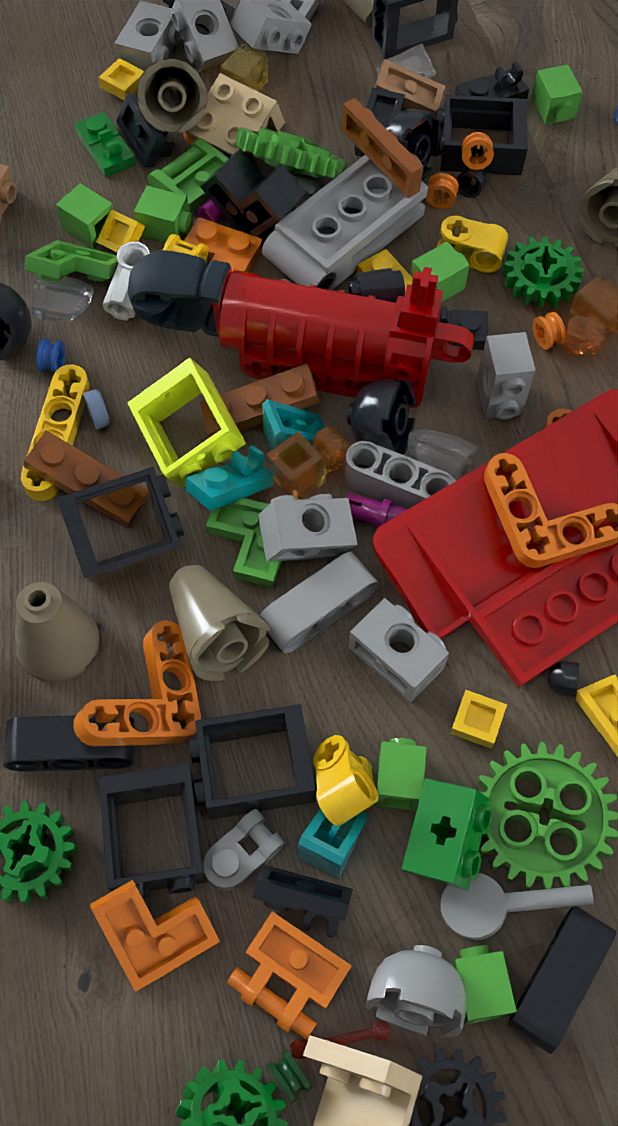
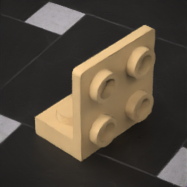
[187,73,285,156]
[303,1035,422,1126]

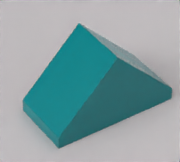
[262,399,333,465]
[298,808,370,879]

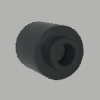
[348,268,406,303]

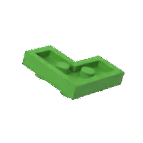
[24,240,118,282]
[206,498,282,588]

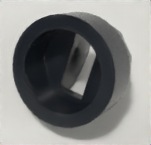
[456,167,486,198]
[548,661,579,697]

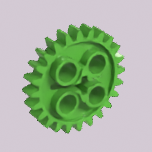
[234,127,349,179]
[478,742,618,891]

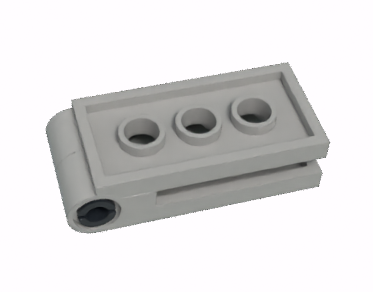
[262,155,429,290]

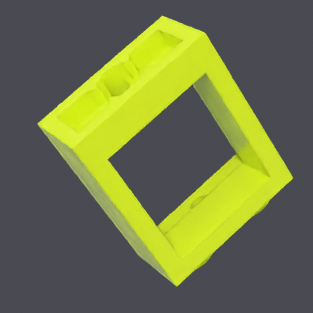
[127,358,246,487]

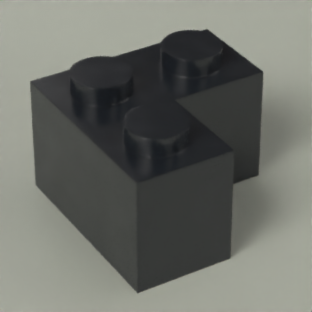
[200,148,306,237]

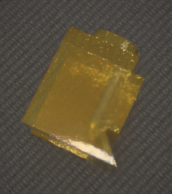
[220,43,269,92]

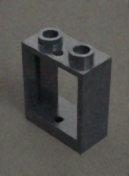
[371,0,458,59]
[436,94,528,175]
[56,467,184,578]
[188,704,316,820]
[98,763,206,899]

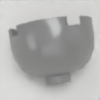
[365,945,467,1037]

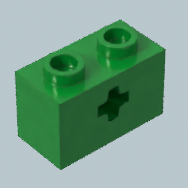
[401,778,492,891]

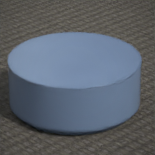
[83,389,110,430]

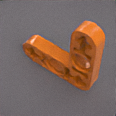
[484,453,618,568]
[73,620,201,746]

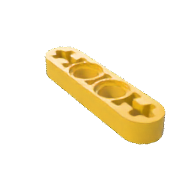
[21,364,90,501]

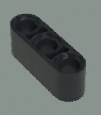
[3,715,135,772]
[507,906,617,1055]

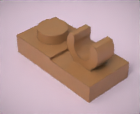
[375,59,445,118]

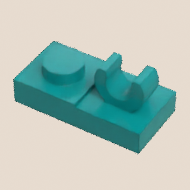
[186,445,274,511]

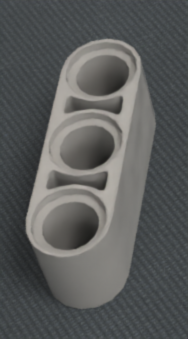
[344,441,455,509]
[260,552,379,654]

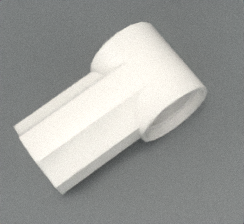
[103,242,150,321]

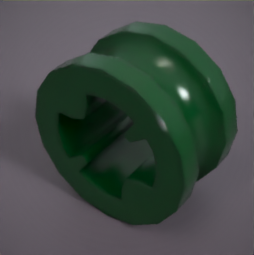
[266,1049,312,1104]

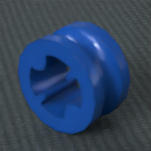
[36,338,65,374]

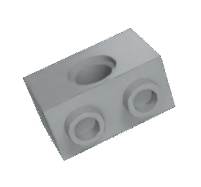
[114,0,181,71]
[171,0,240,72]
[230,0,312,54]
[476,332,536,420]
[258,494,358,562]
[348,598,449,703]

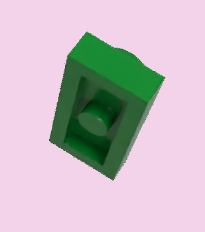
[74,111,136,178]

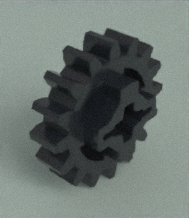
[410,1048,507,1126]

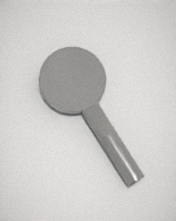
[441,873,594,940]

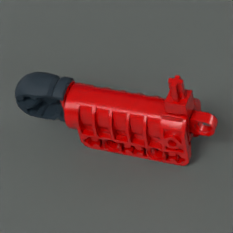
[127,250,474,408]

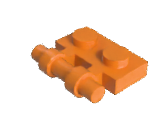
[227,911,352,1040]

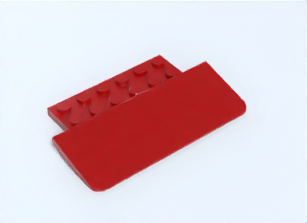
[372,389,618,689]

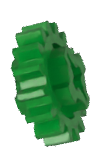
[502,236,584,309]
[0,800,78,906]
[175,1059,288,1126]

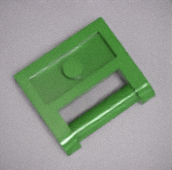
[147,138,228,213]

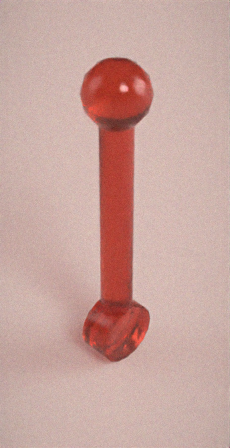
[290,1021,391,1059]

